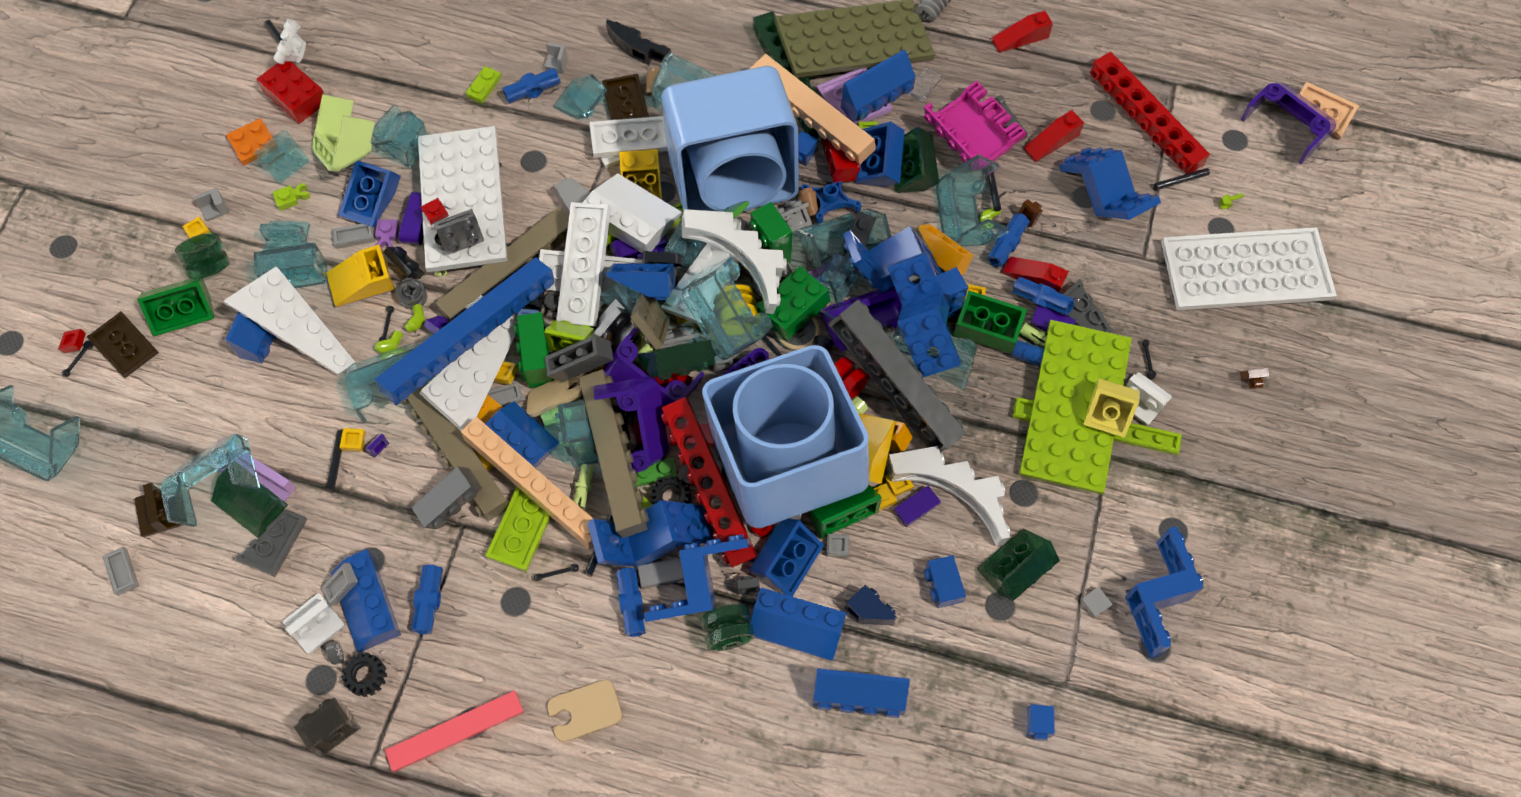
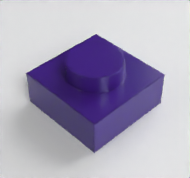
[424,315,449,334]

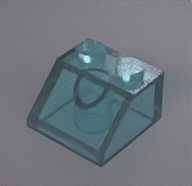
[553,74,607,119]
[379,110,427,168]

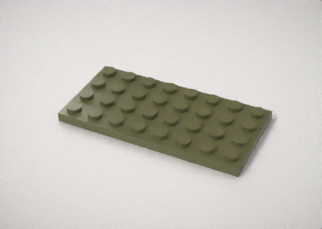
[774,0,935,78]

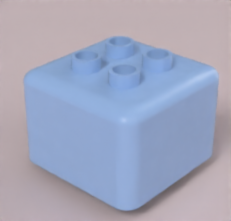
[661,66,799,212]
[702,345,869,528]

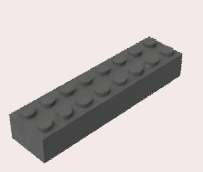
[828,300,966,452]

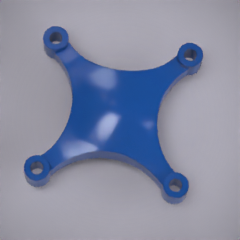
[801,181,861,224]

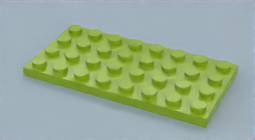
[1019,320,1132,495]

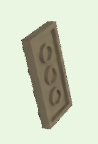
[631,293,671,350]

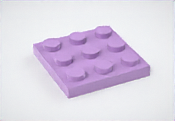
[816,68,892,126]

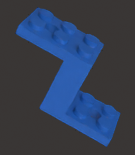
[1059,147,1161,220]
[843,226,942,293]
[887,251,962,378]
[587,500,714,567]
[1125,526,1203,659]
[644,535,751,622]

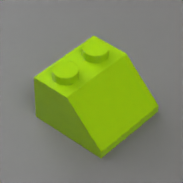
[544,320,594,352]

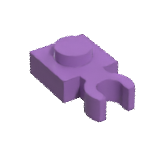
[375,219,399,249]

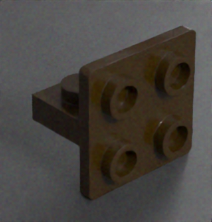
[134,482,186,537]

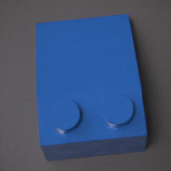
[338,161,401,227]
[606,263,675,300]

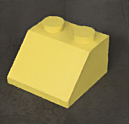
[1084,378,1140,438]

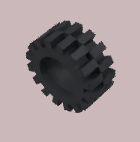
[651,475,690,504]
[341,652,387,697]

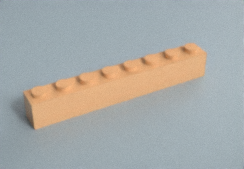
[750,54,876,165]
[461,417,593,550]

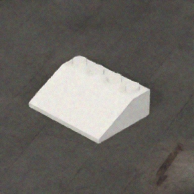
[583,173,682,254]

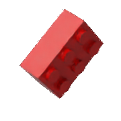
[256,61,324,124]

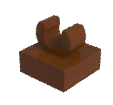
[1017,199,1043,227]
[1240,368,1269,389]

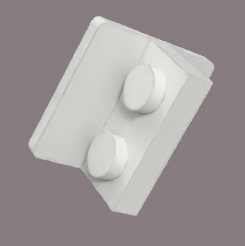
[1125,372,1172,426]
[283,593,345,654]

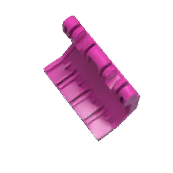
[924,81,1026,168]

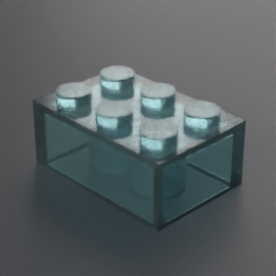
[254,243,328,288]
[555,400,598,468]

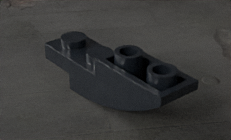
[606,19,672,66]

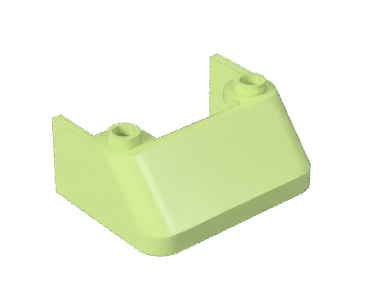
[312,94,375,172]

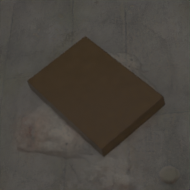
[602,73,649,120]
[87,311,159,378]

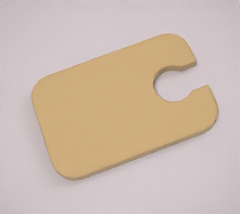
[527,373,584,417]
[547,680,622,742]

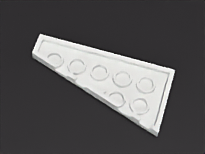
[661,217,746,327]
[223,266,355,376]
[419,316,518,431]

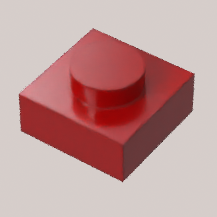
[421,198,449,225]
[58,329,86,353]

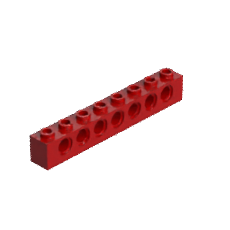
[1090,51,1210,174]
[661,397,757,568]

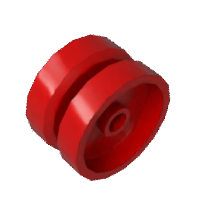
[834,356,870,399]

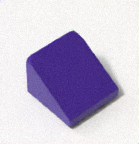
[364,433,389,458]

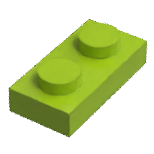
[466,66,502,104]

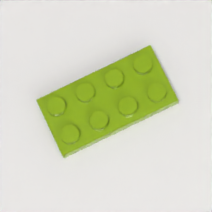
[485,487,551,573]

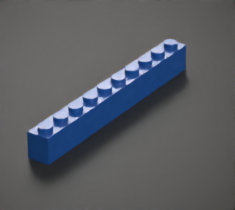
[375,257,555,405]

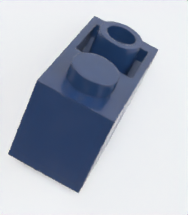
[845,585,897,625]

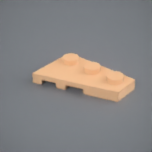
[1300,82,1359,140]

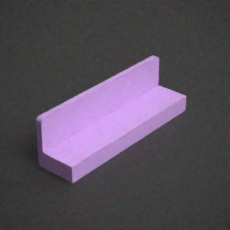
[213,439,296,508]

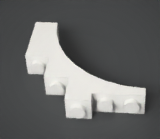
[682,209,787,314]
[886,446,1010,546]

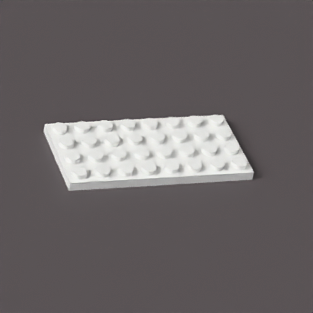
[418,126,508,272]
[1161,227,1337,310]

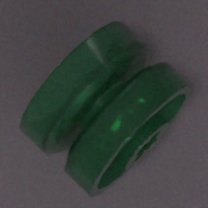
[175,233,230,279]
[700,604,755,652]

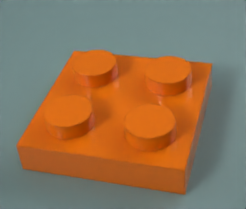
[226,118,279,166]

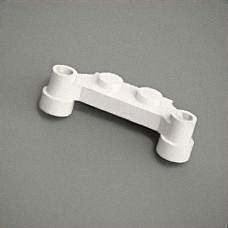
[273,19,306,64]

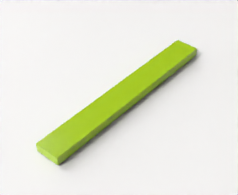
[1012,397,1182,455]

